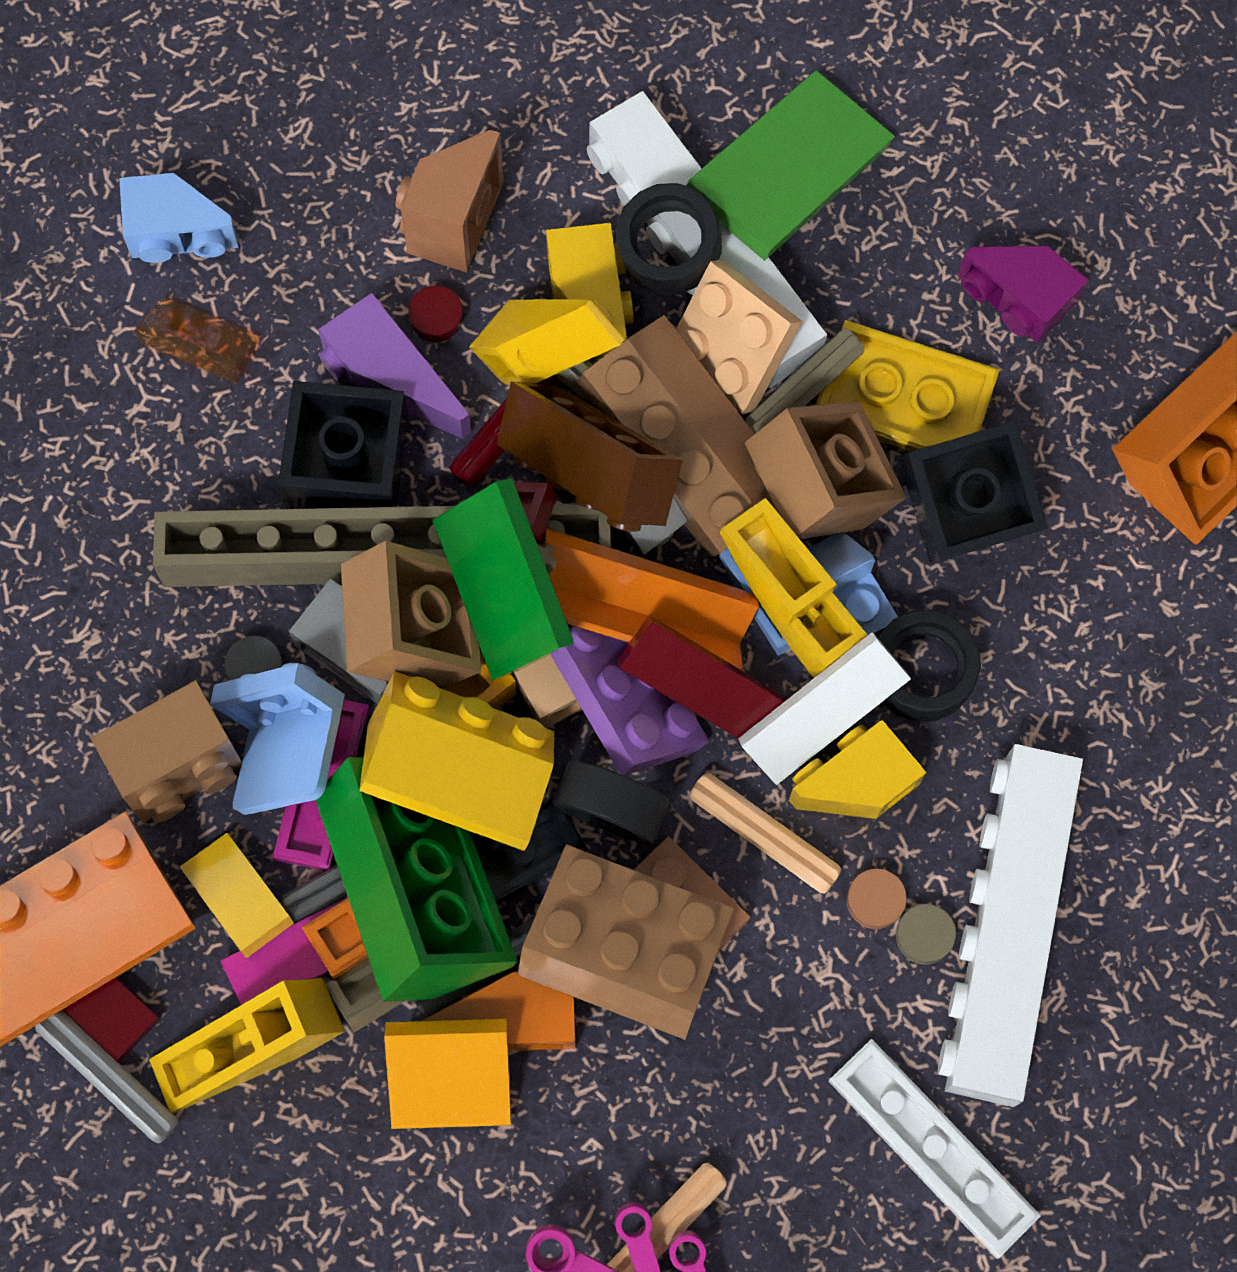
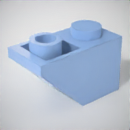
[119,173,239,263]

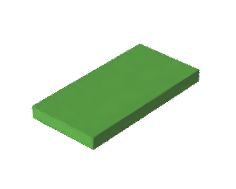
[686,70,895,261]

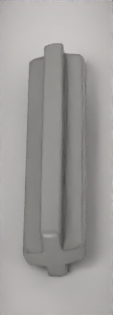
[35,1010,179,1143]

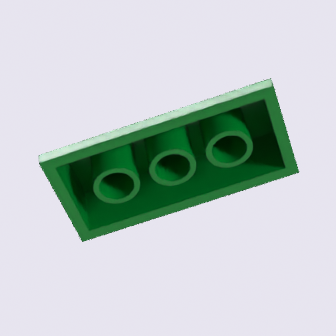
[316,757,517,1002]

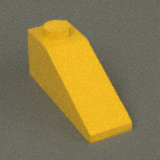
[149,978,345,1113]

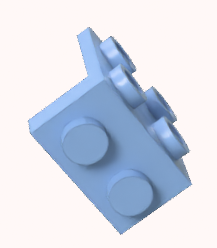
[210,663,345,815]

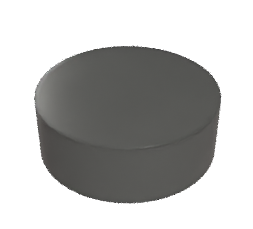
[225,636,283,680]

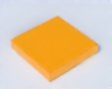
[384,1019,511,1129]

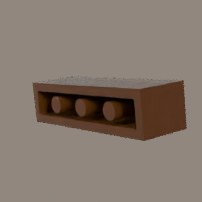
[496,381,683,532]

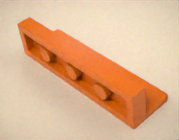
[538,528,759,670]

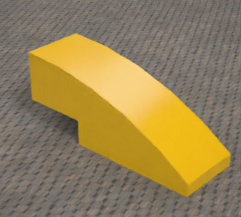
[720,498,868,678]

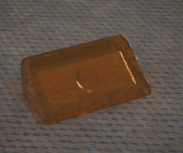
[134,296,261,384]

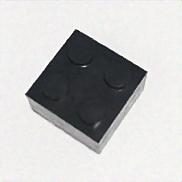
[278,381,409,509]
[898,420,1048,563]

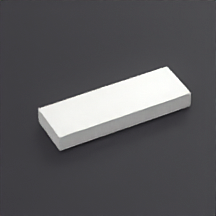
[738,632,911,785]

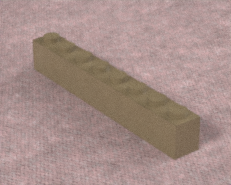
[153,504,611,587]

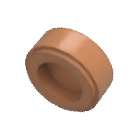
[847,869,906,929]

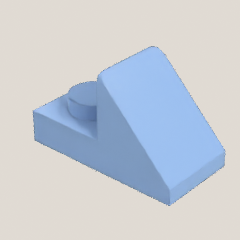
[807,533,898,636]

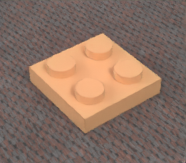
[676,259,803,415]

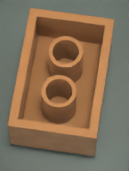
[518,845,734,1040]

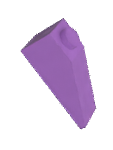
[318,293,471,439]

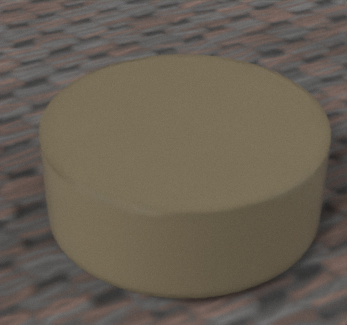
[896,904,956,965]

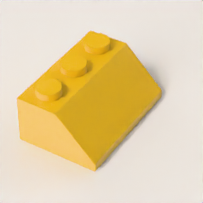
[359,671,554,851]

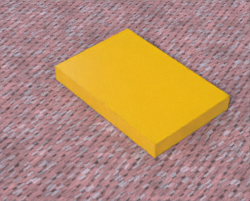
[816,320,1000,452]

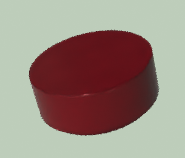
[408,286,463,342]

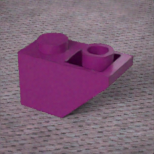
[957,246,1089,344]

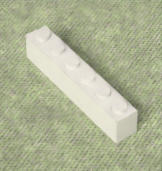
[587,91,827,388]
[938,744,1083,1107]

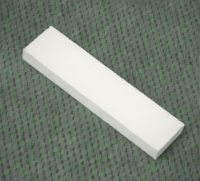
[829,1039,1041,1259]

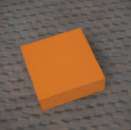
[301,898,368,980]

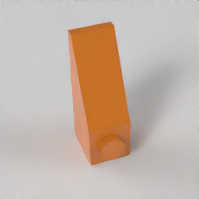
[422,972,575,1051]

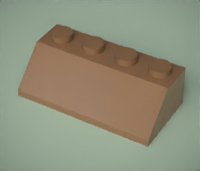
[576,315,776,558]

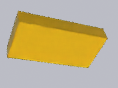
[180,833,294,959]

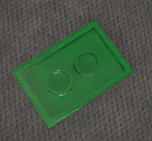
[432,478,574,680]

